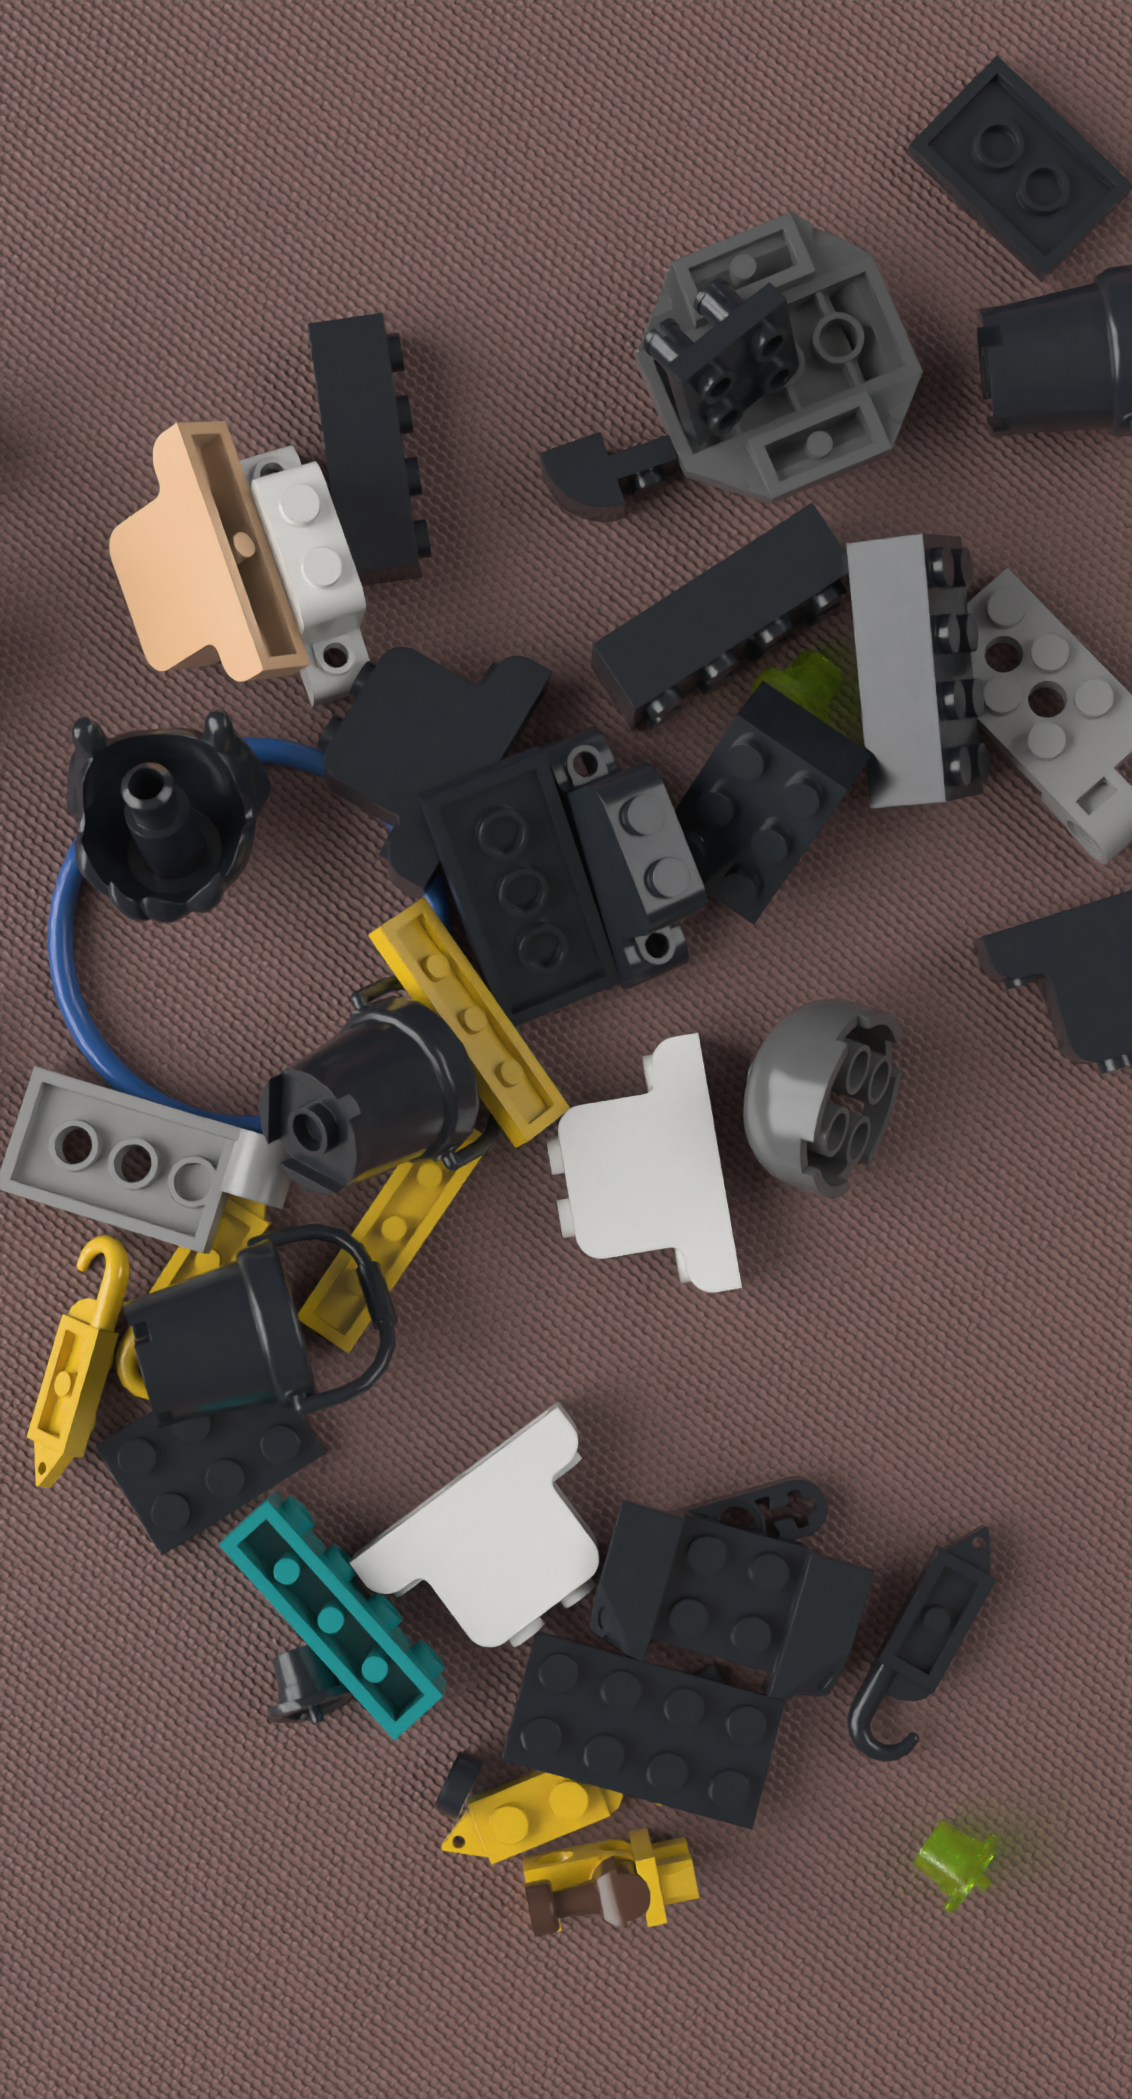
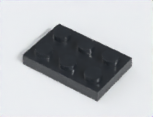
[906,56,1132,283]
[95,1402,328,1556]

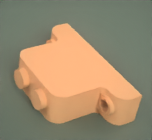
[109,421,311,682]

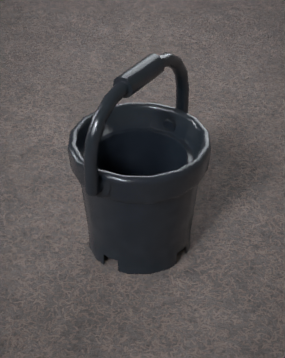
[977,264,1132,437]
[259,975,502,1195]
[123,1223,398,1428]

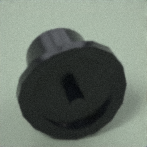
[267,1645,354,1725]

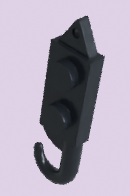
[847,1524,996,1762]

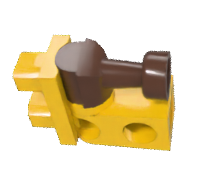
[523,1828,699,1937]

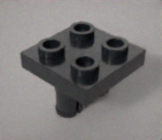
[643,277,799,447]

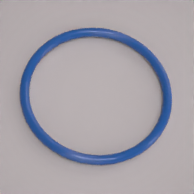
[48,737,452,1135]

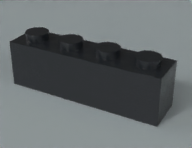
[307,313,432,586]

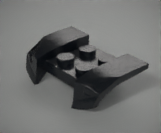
[589,1499,874,1699]

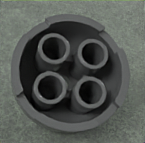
[743,999,902,1199]

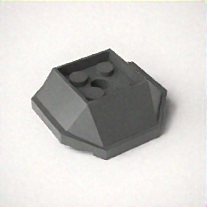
[635,212,923,505]

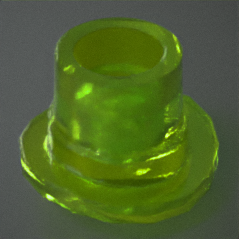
[753,651,843,726]
[912,1819,1001,1914]

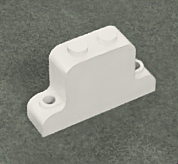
[240,445,370,707]
[546,1033,742,1293]
[350,1401,599,1647]

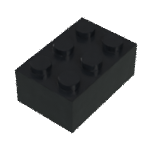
[675,681,872,925]

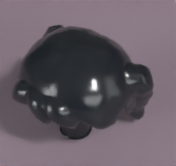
[66,708,271,923]

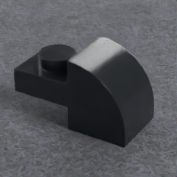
[540,432,677,522]

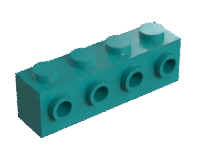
[219,1490,447,1741]

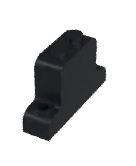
[317,647,552,900]
[540,726,707,989]
[972,890,1132,1074]

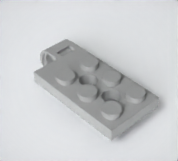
[967,568,1132,864]
[0,1066,292,1254]

